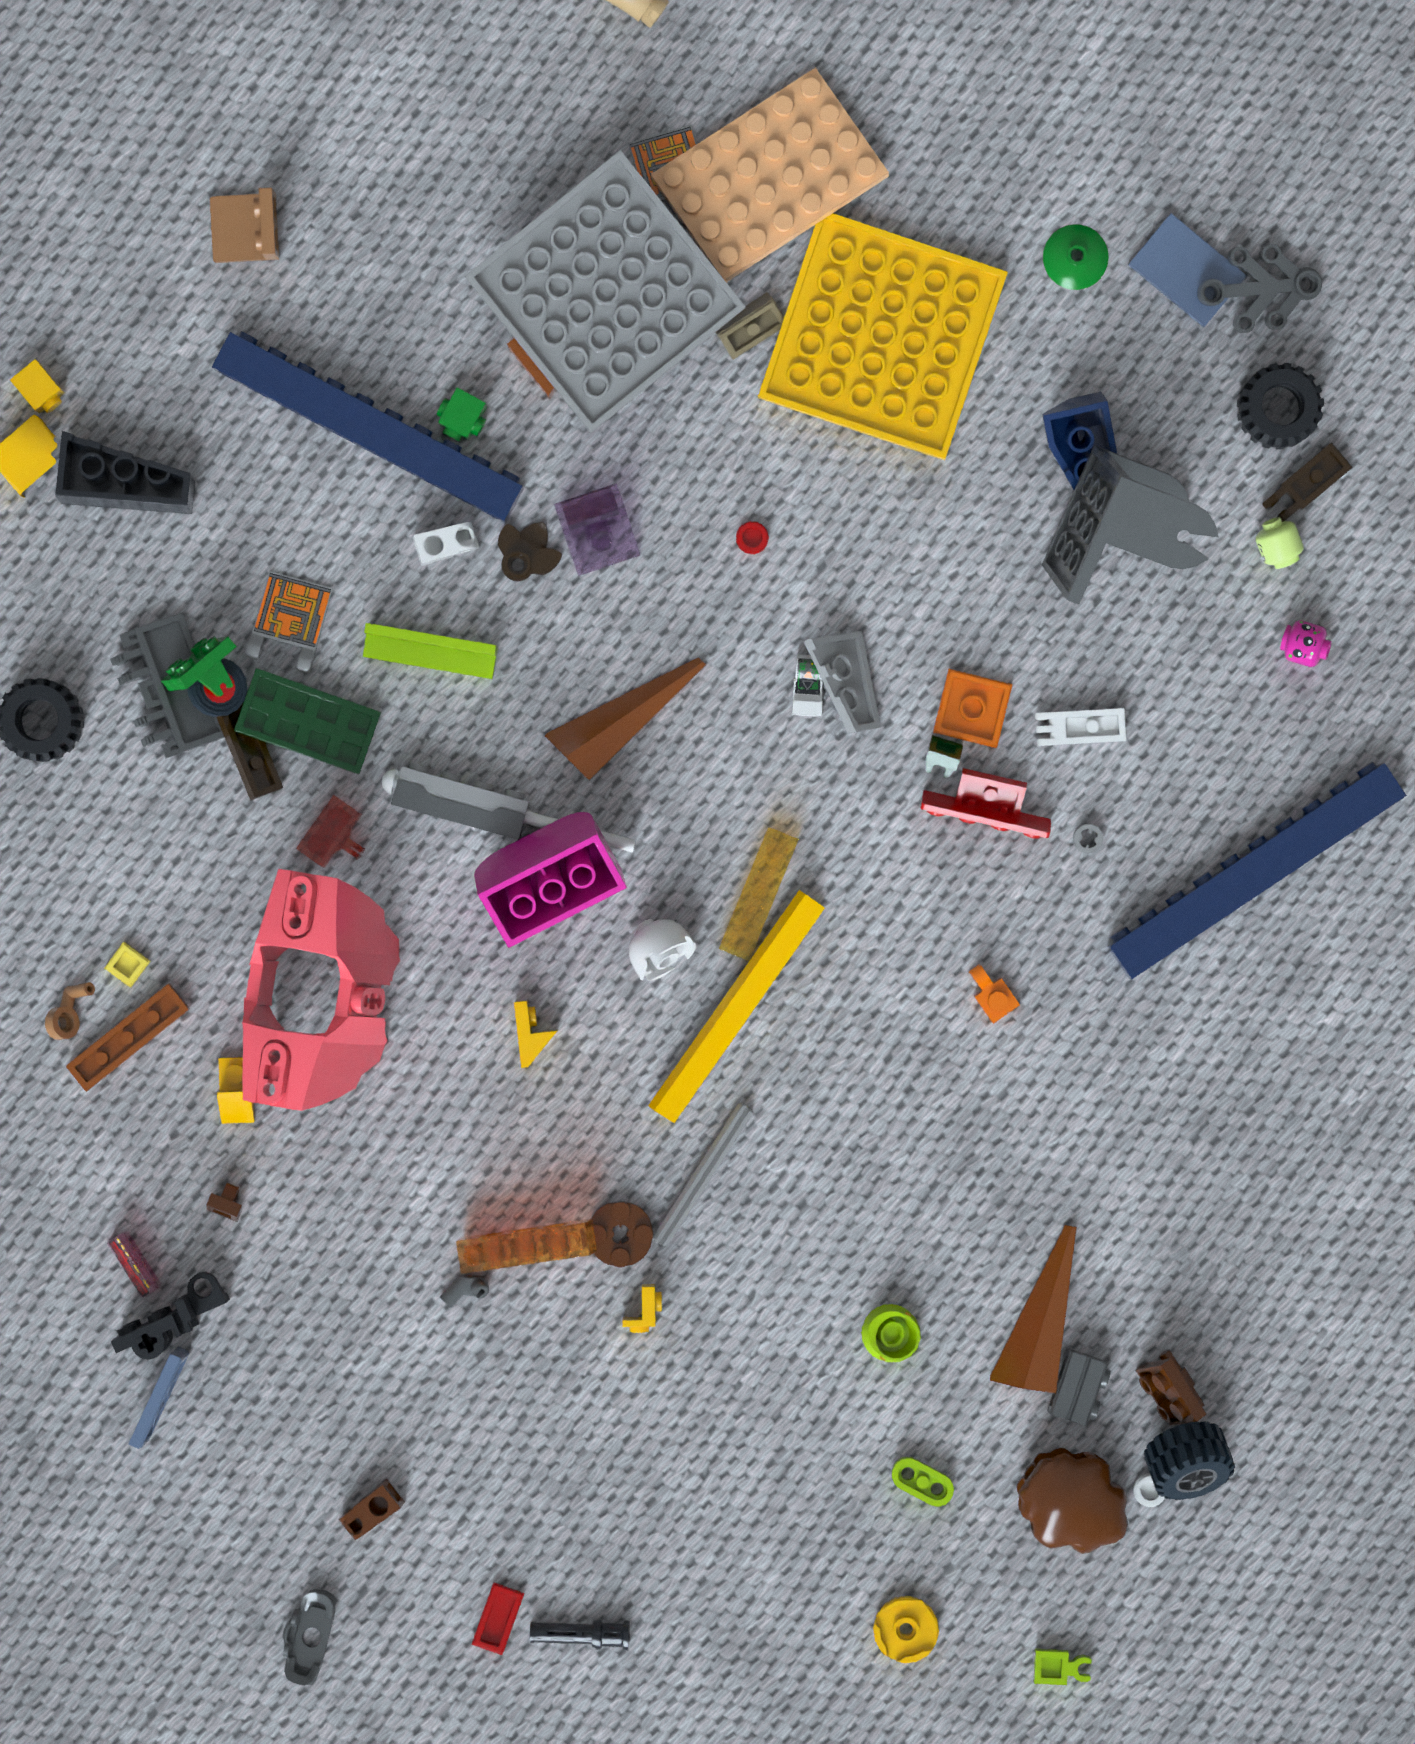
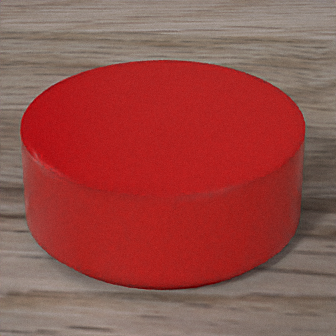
[736,521,769,555]

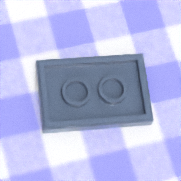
[1128,213,1246,328]
[129,1346,190,1449]

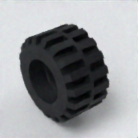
[1236,363,1324,450]
[0,678,84,762]

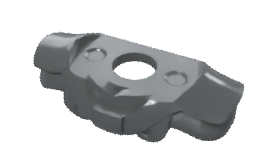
[283,1589,336,1686]

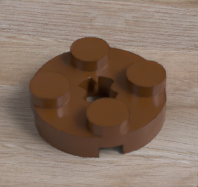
[587,1201,653,1268]

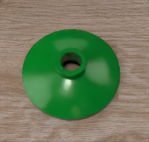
[1043,224,1109,290]

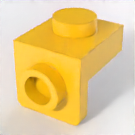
[622,1284,662,1333]

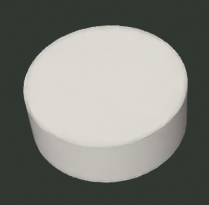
[1133,1473,1165,1507]

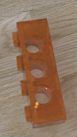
[456,1218,597,1274]

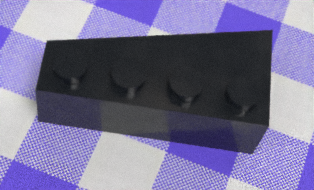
[55,431,196,514]

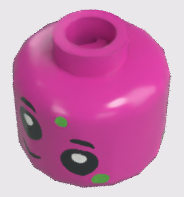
[1280,620,1332,667]

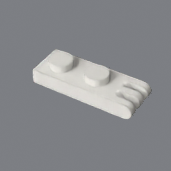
[1035,708,1126,746]

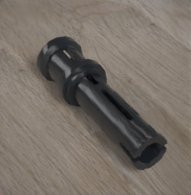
[530,1619,630,1651]

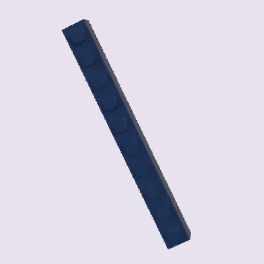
[212,331,524,523]
[1107,762,1407,979]

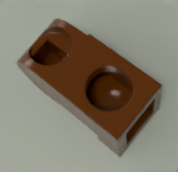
[338,1479,405,1540]

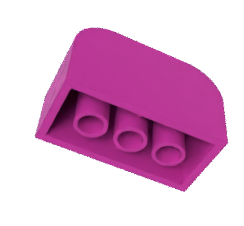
[474,812,627,948]

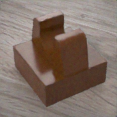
[206,1183,242,1222]

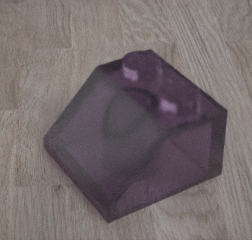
[554,483,640,576]

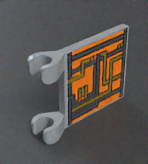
[628,125,697,202]
[246,571,333,674]

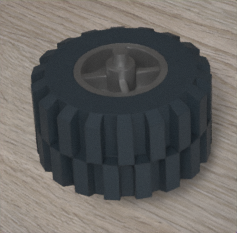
[1144,1421,1235,1500]

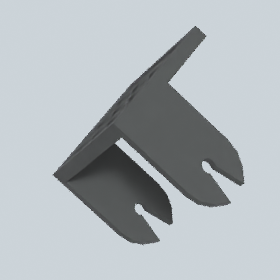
[1042,445,1219,605]

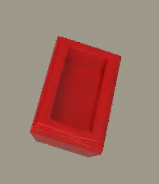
[471,1582,525,1655]

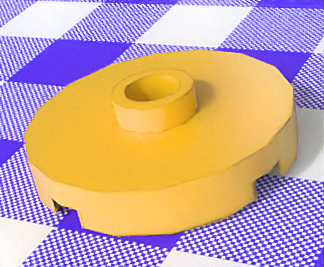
[873,1596,939,1663]

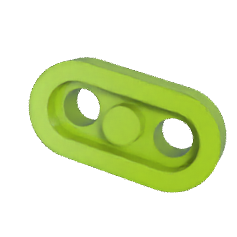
[891,1456,954,1507]

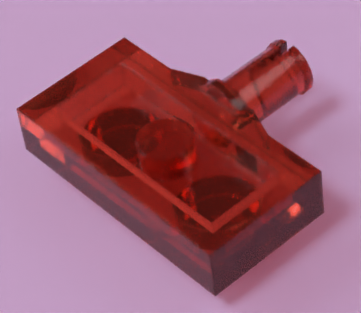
[296,795,365,868]

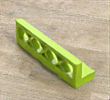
[362,623,498,680]

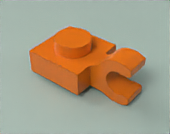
[968,964,1020,1024]

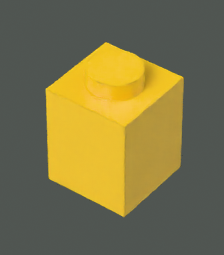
[10,359,65,414]

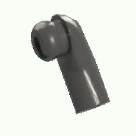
[440,1275,489,1308]

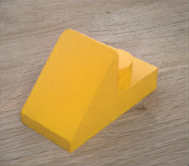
[514,1000,558,1068]
[217,1057,255,1124]

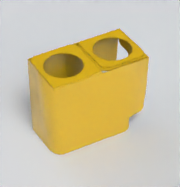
[0,415,57,498]

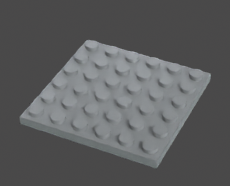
[465,150,746,433]

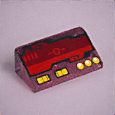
[107,1231,162,1297]

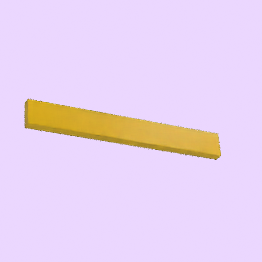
[648,890,825,1123]

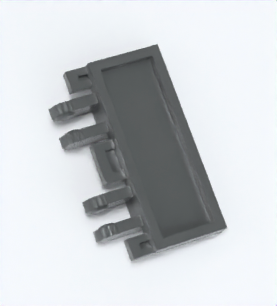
[110,612,225,759]

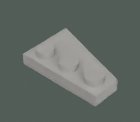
[804,631,881,734]

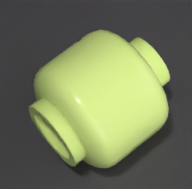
[1256,517,1304,569]

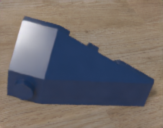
[1042,391,1117,490]

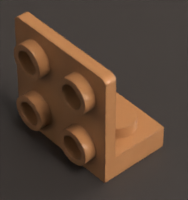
[210,187,279,263]

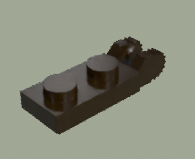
[1262,442,1353,522]

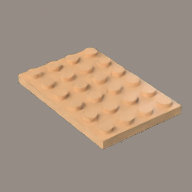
[651,67,889,282]

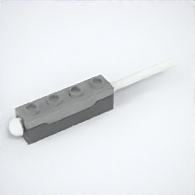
[382,762,636,853]

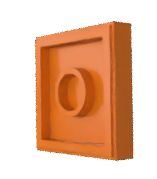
[933,669,1013,748]

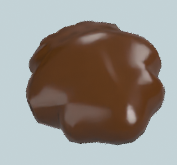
[1016,1448,1128,1554]

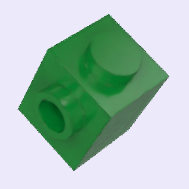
[436,388,487,442]

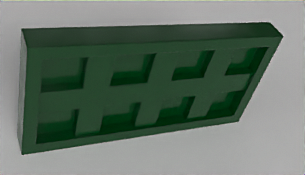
[234,668,381,775]

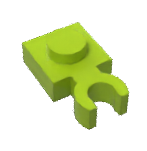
[1033,1648,1092,1685]

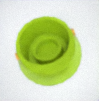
[861,1304,921,1362]

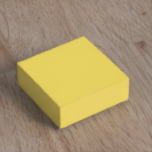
[104,942,151,988]

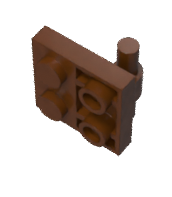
[1135,1349,1207,1425]

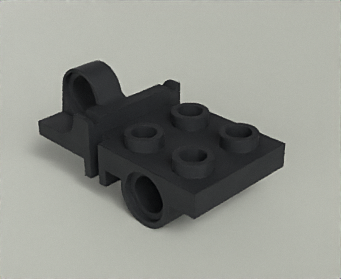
[111,1272,230,1360]

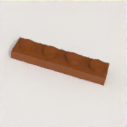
[66,983,190,1092]

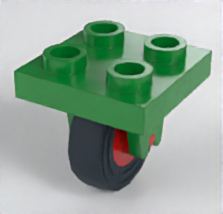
[161,636,247,717]

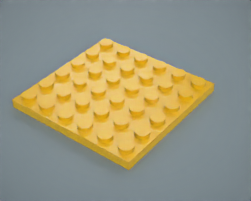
[758,213,1008,461]

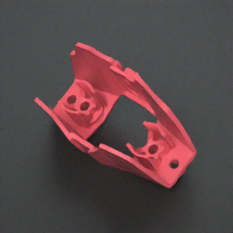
[242,869,400,1111]

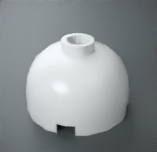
[629,919,696,981]

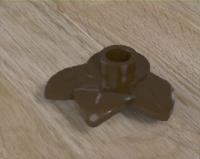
[498,522,562,582]

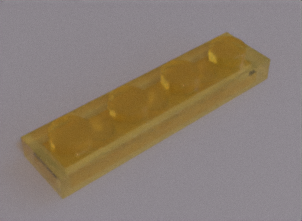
[719,827,799,961]

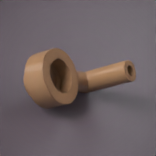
[45,982,95,1040]

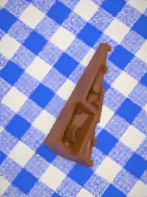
[545,657,706,781]
[990,1225,1077,1393]

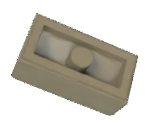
[715,292,784,360]

